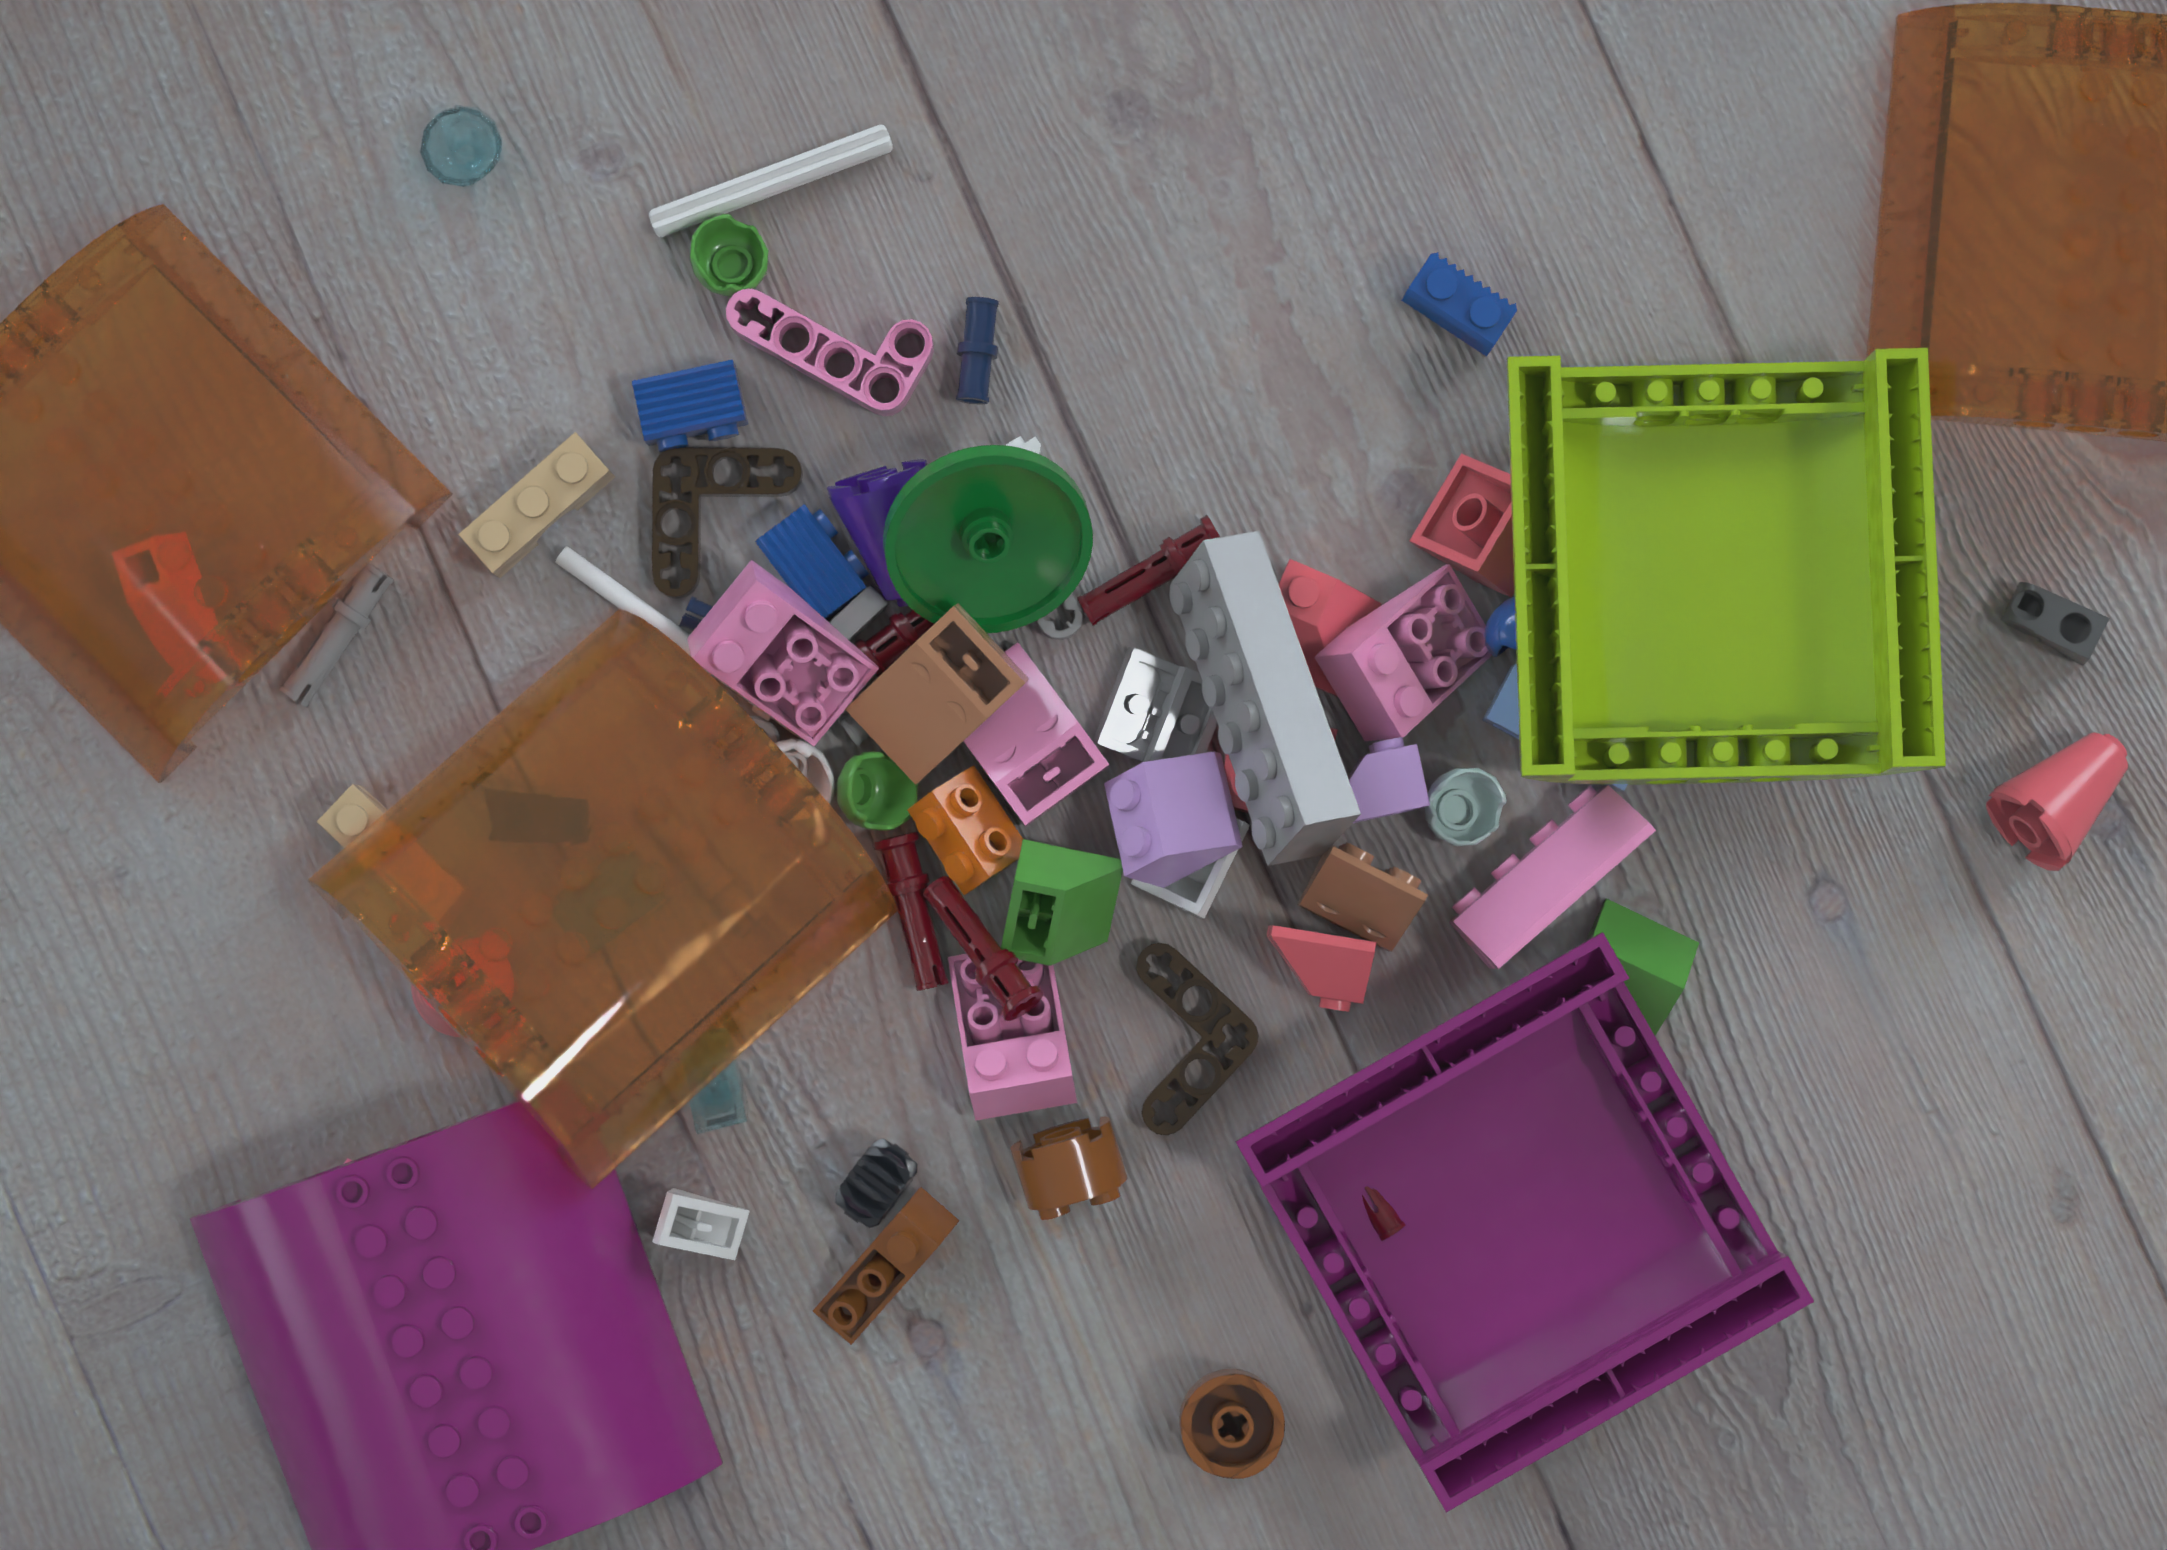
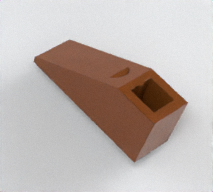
[813,1187,960,1345]

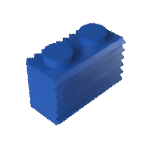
[1401,252,1517,357]
[632,359,748,452]
[755,504,869,620]

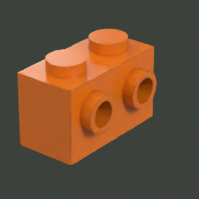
[907,765,1023,896]

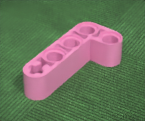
[726,289,934,416]

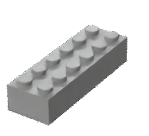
[1169,531,1361,866]

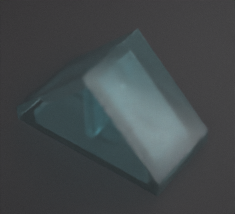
[677,1027,748,1134]

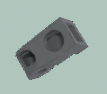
[2001,582,2110,665]

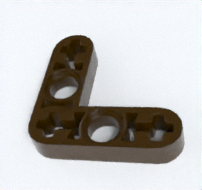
[652,448,803,599]
[1136,943,1259,1135]

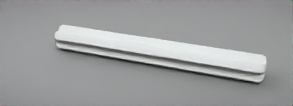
[649,125,893,237]

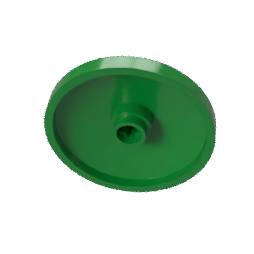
[883,445,1093,634]

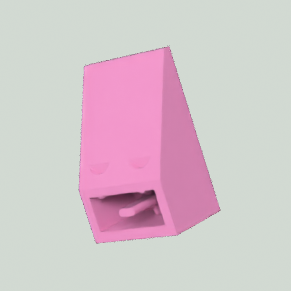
[687,560,879,746]
[1314,564,1492,741]
[963,642,1109,827]
[948,954,1077,1121]

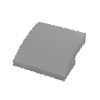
[1092,647,1217,762]

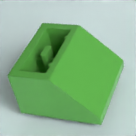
[1001,839,1123,966]

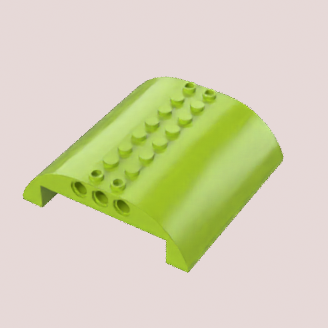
[1507,348,1946,785]

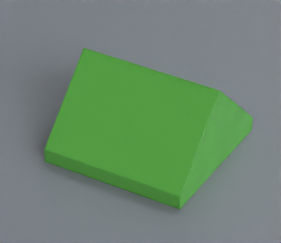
[1585,898,1699,1036]

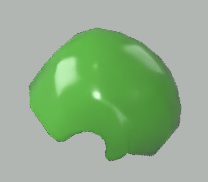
[690,214,769,297]
[837,751,918,831]

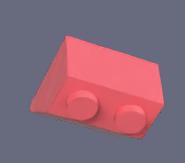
[1409,453,1514,597]

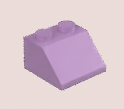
[1348,737,1430,823]
[1104,751,1243,888]

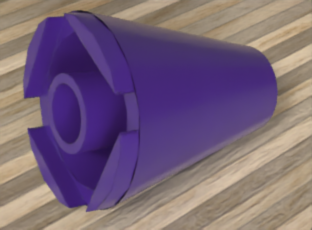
[827,459,928,607]

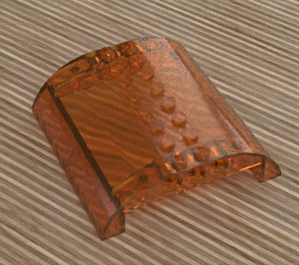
[1866,3,2167,442]
[0,204,453,783]
[308,609,898,1190]

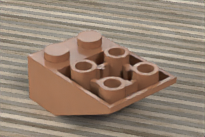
[845,603,1029,785]
[1297,842,1428,951]

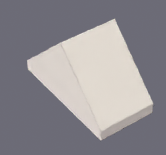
[652,1188,750,1260]

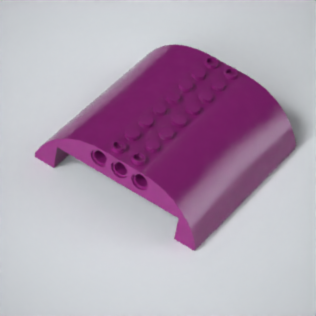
[1235,932,1814,1513]
[190,1075,723,1550]

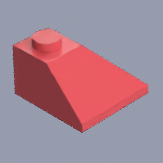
[1279,559,1382,697]
[1267,925,1376,1012]

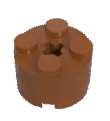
[1010,1116,1128,1220]
[1179,1369,1285,1479]

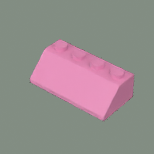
[1449,785,1656,969]

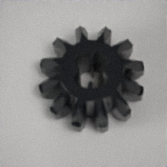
[835,1138,918,1228]

